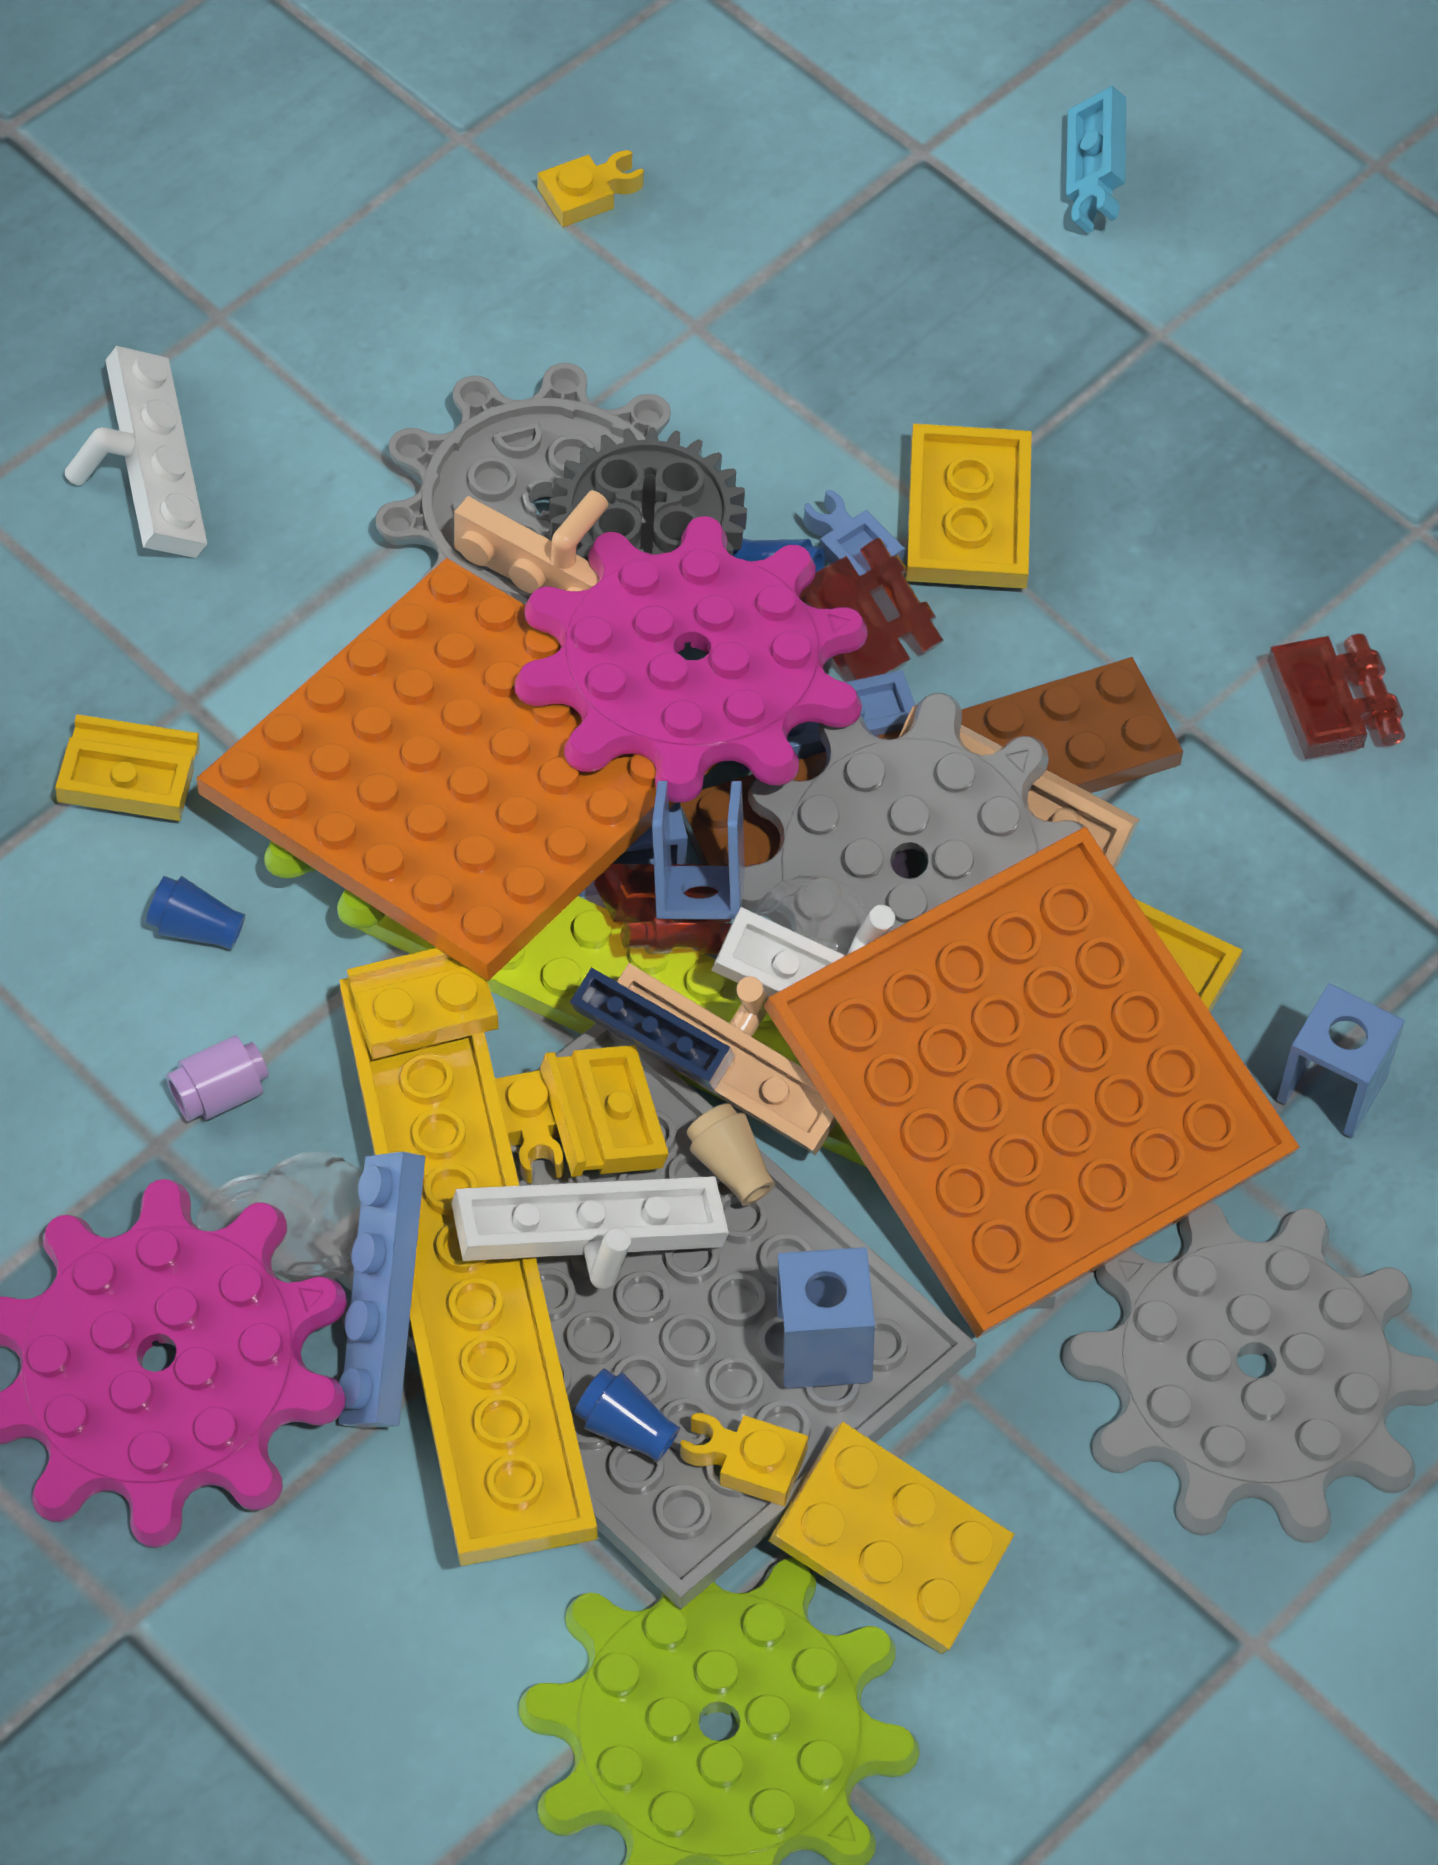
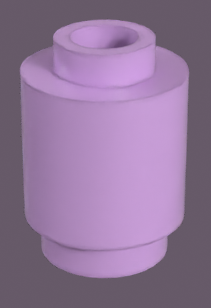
[166,1035,269,1122]

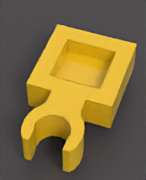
[537,150,644,228]
[495,1070,564,1184]
[680,1413,809,1507]

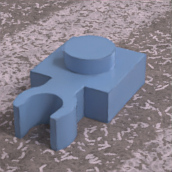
[803,490,905,592]

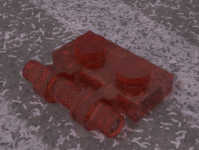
[799,538,944,682]
[1268,633,1405,759]
[594,864,732,954]

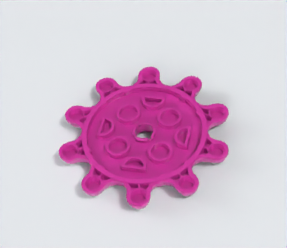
[515,516,867,803]
[0,1179,347,1548]

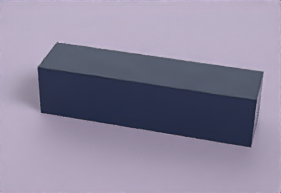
[570,967,735,1091]

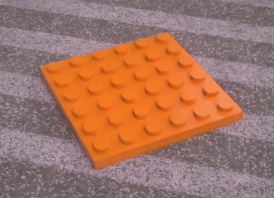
[196,558,717,981]
[763,826,1300,1339]

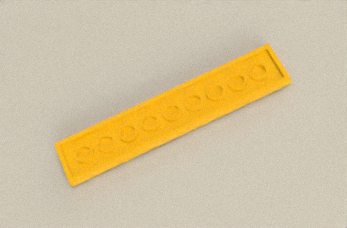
[339,978,598,1566]

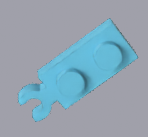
[1066,86,1126,233]

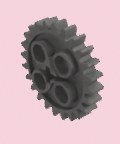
[549,427,747,560]

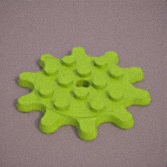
[519,1558,920,1865]

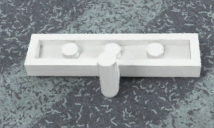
[65,346,207,558]
[711,905,895,997]
[451,1176,729,1289]

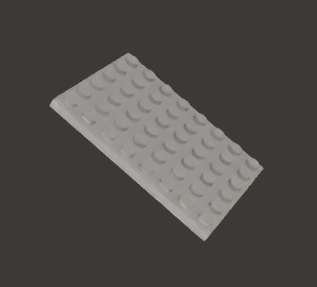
[314,1023,977,1610]

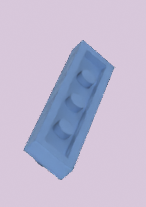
[339,1152,425,1428]

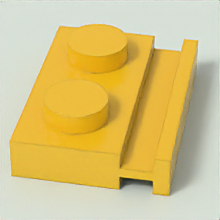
[55,714,200,821]
[347,948,499,1060]
[540,1045,669,1177]

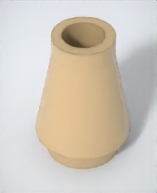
[687,1104,775,1206]

